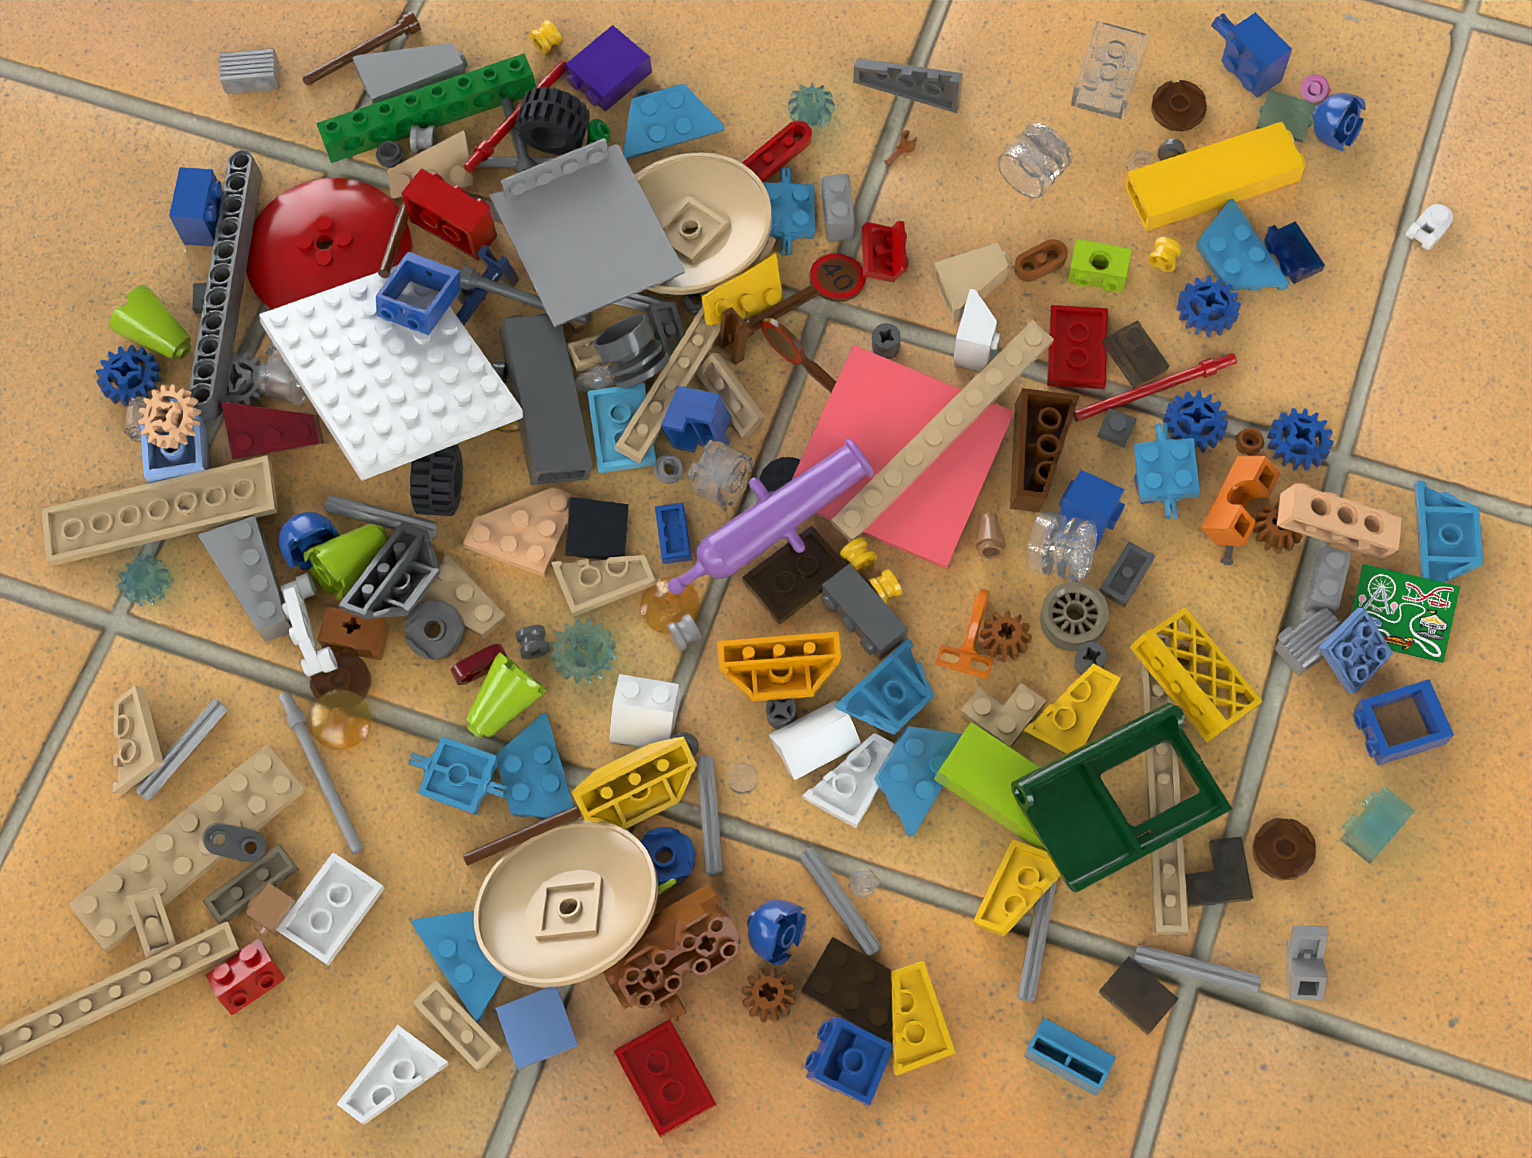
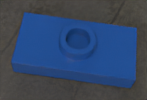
[655,502,692,564]

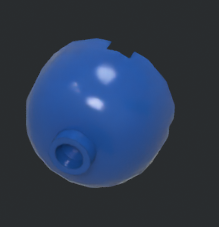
[1312,92,1366,151]
[279,512,340,570]
[747,900,807,965]

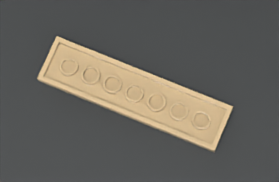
[42,455,278,566]
[68,744,306,953]

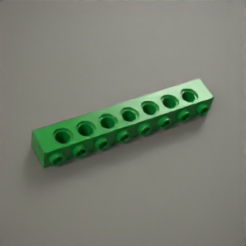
[316,53,536,163]

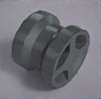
[872,323,901,359]
[515,625,550,659]
[1074,641,1107,675]
[766,698,797,729]

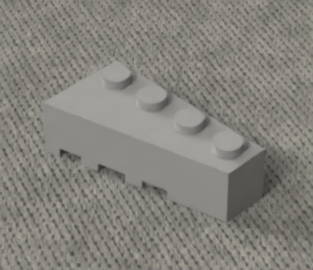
[198,516,292,642]

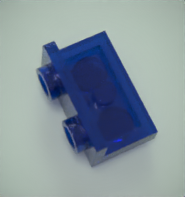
[1264,221,1325,284]

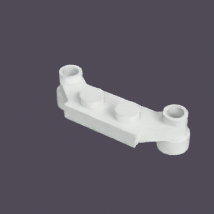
[281,572,338,677]

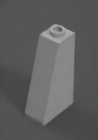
[352,43,468,104]

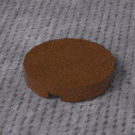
[1151,80,1207,132]
[310,651,371,711]
[1252,818,1316,881]

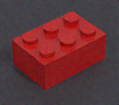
[401,168,497,261]

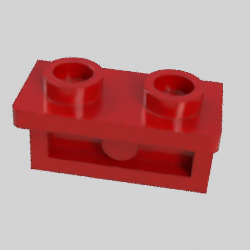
[862,220,908,283]
[205,938,285,1015]

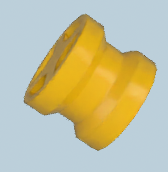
[529,20,563,55]
[1148,237,1182,272]
[840,537,878,573]
[866,569,902,603]

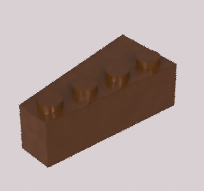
[1010,388,1080,512]

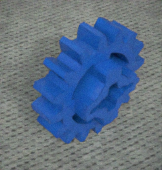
[1176,276,1241,337]
[96,345,161,406]
[1163,391,1228,453]
[1267,408,1334,471]

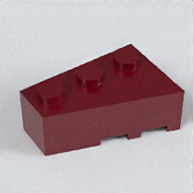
[221,402,324,459]

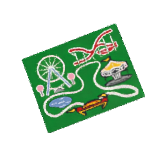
[1351,564,1460,663]

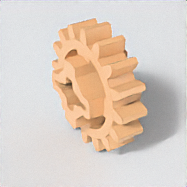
[138,385,201,449]

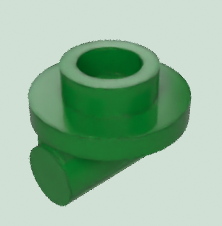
[587,119,610,145]

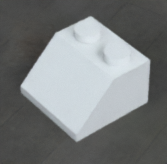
[953,289,1000,372]
[609,674,681,748]

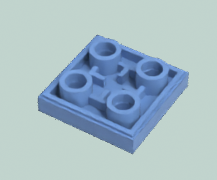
[1318,607,1394,694]
[496,987,578,1070]

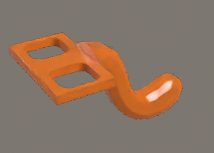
[935,588,994,679]

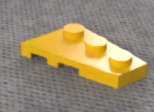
[702,253,783,325]
[1023,664,1122,754]
[973,839,1061,937]
[891,960,956,1076]

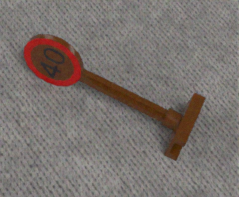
[718,253,865,365]
[760,318,837,393]

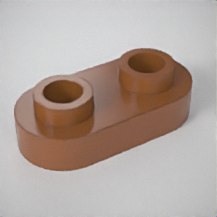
[1014,239,1068,282]

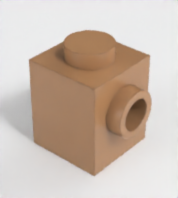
[245,882,296,937]

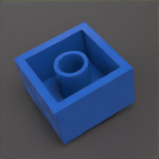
[169,167,223,246]

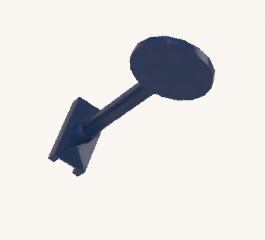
[456,245,519,326]

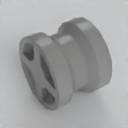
[410,125,437,153]
[667,614,702,651]

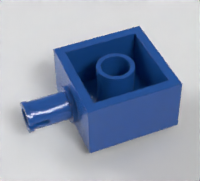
[1211,12,1292,98]

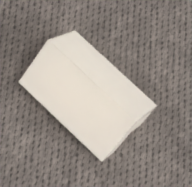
[769,700,861,780]

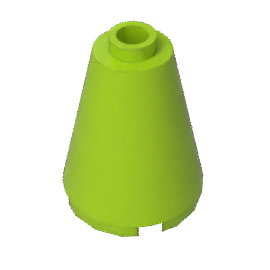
[109,284,192,360]
[304,523,389,600]
[466,652,547,739]

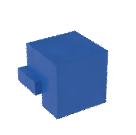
[661,386,731,453]
[1052,470,1125,550]

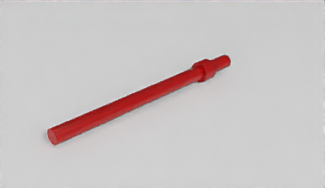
[463,60,566,173]
[1073,353,1237,422]

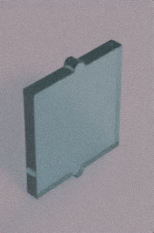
[1256,90,1316,143]

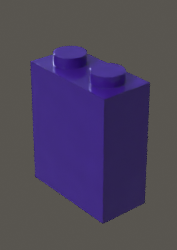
[565,25,652,112]

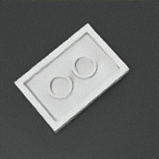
[276,852,385,966]

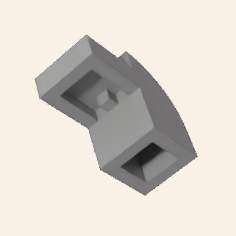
[1285,926,1328,1001]

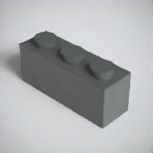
[821,564,908,660]

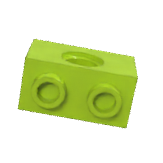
[1067,238,1132,292]

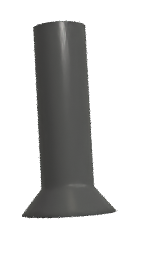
[1220,545,1234,565]

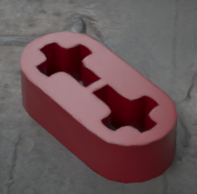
[451,644,508,685]

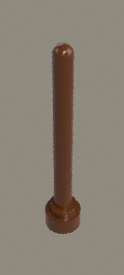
[303,10,422,85]

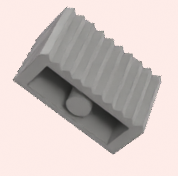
[219,48,279,95]
[822,174,855,242]
[1303,546,1352,616]
[1275,607,1341,676]

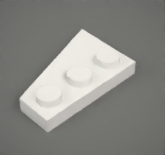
[802,733,894,828]
[337,1025,449,1125]

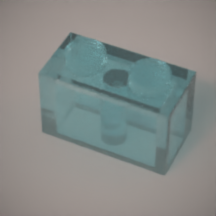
[1340,786,1415,864]

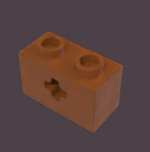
[317,606,390,660]

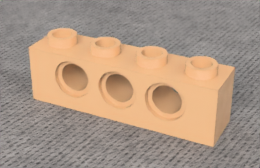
[1277,483,1402,559]

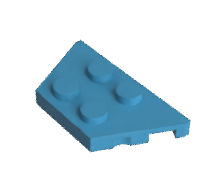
[623,84,725,160]
[1196,199,1289,291]
[1414,481,1483,583]
[835,638,934,735]
[496,713,578,821]
[874,726,962,837]
[411,911,506,1023]

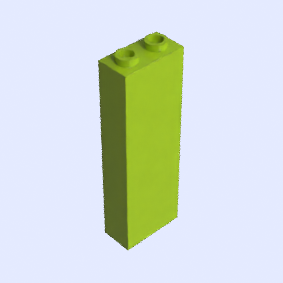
[934,722,1046,851]

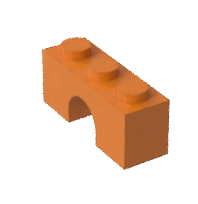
[1201,456,1280,546]

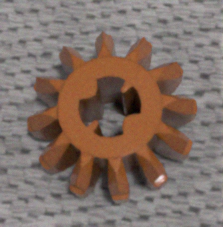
[1252,501,1303,554]
[980,610,1032,663]
[742,968,796,1023]

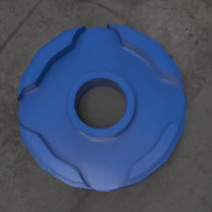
[640,827,696,887]

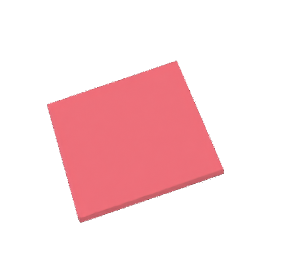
[792,345,1014,569]

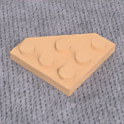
[463,487,579,577]

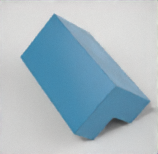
[1024,1018,1116,1096]

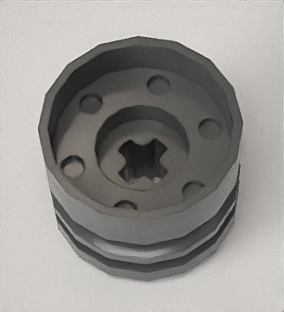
[593,314,670,388]

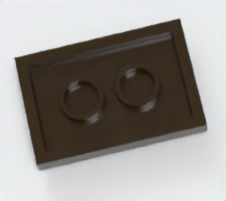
[742,525,847,625]
[801,937,893,1040]

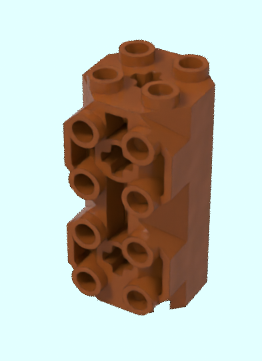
[603,884,741,1009]

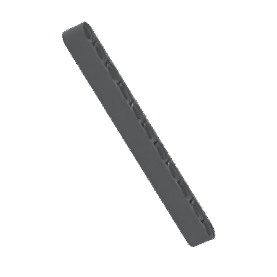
[189,150,262,421]

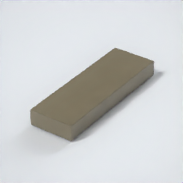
[203,844,299,925]

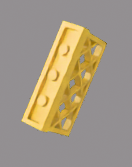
[1130,607,1263,743]

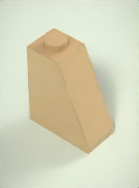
[933,242,1010,323]

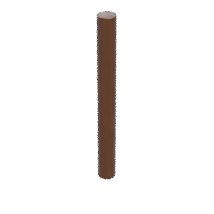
[378,199,409,278]
[463,805,582,866]

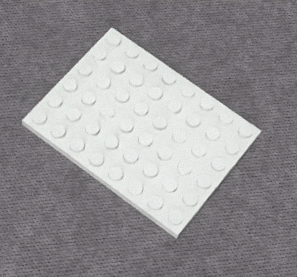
[259,265,523,481]

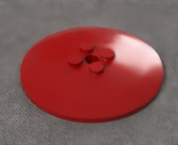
[246,178,412,310]

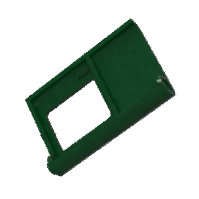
[1011,702,1233,893]

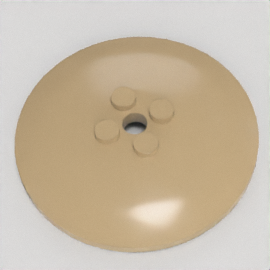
[634,153,772,295]
[474,820,658,987]

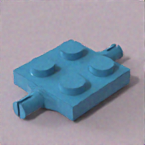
[763,167,815,256]
[1134,423,1200,519]
[409,736,509,816]

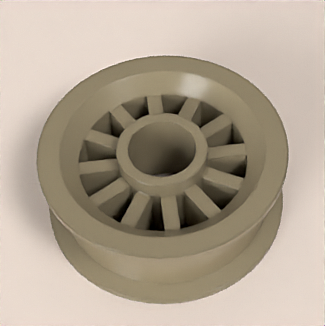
[1040,581,1109,651]

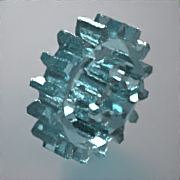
[550,618,616,684]

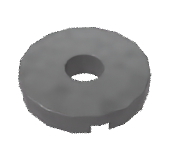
[405,600,465,660]

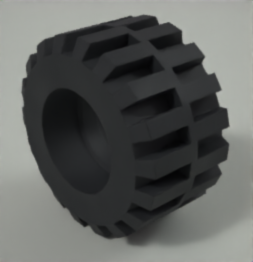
[515,87,590,155]
[410,444,463,516]

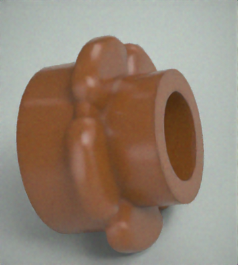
[1235,428,1265,456]
[659,993,687,1022]

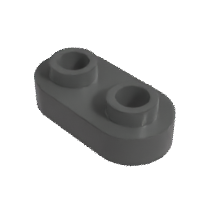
[202,822,266,862]

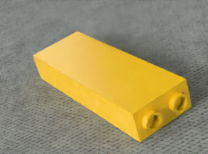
[1124,121,1306,232]

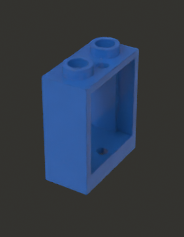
[375,252,460,335]
[1353,679,1454,766]

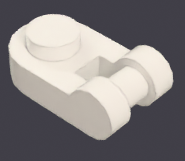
[1405,204,1453,251]

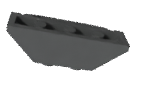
[339,522,440,619]

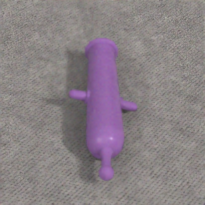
[668,438,874,595]

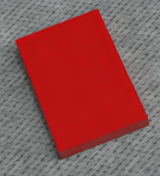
[1047,305,1108,389]
[614,1019,717,1138]

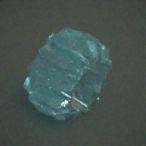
[788,82,835,129]
[119,555,171,606]

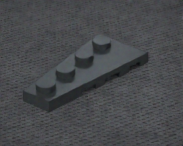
[853,58,963,113]

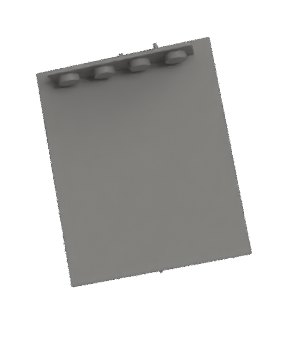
[490,138,685,327]

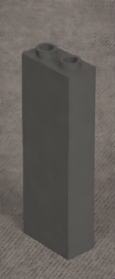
[500,313,593,485]

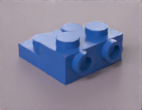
[804,1017,893,1106]

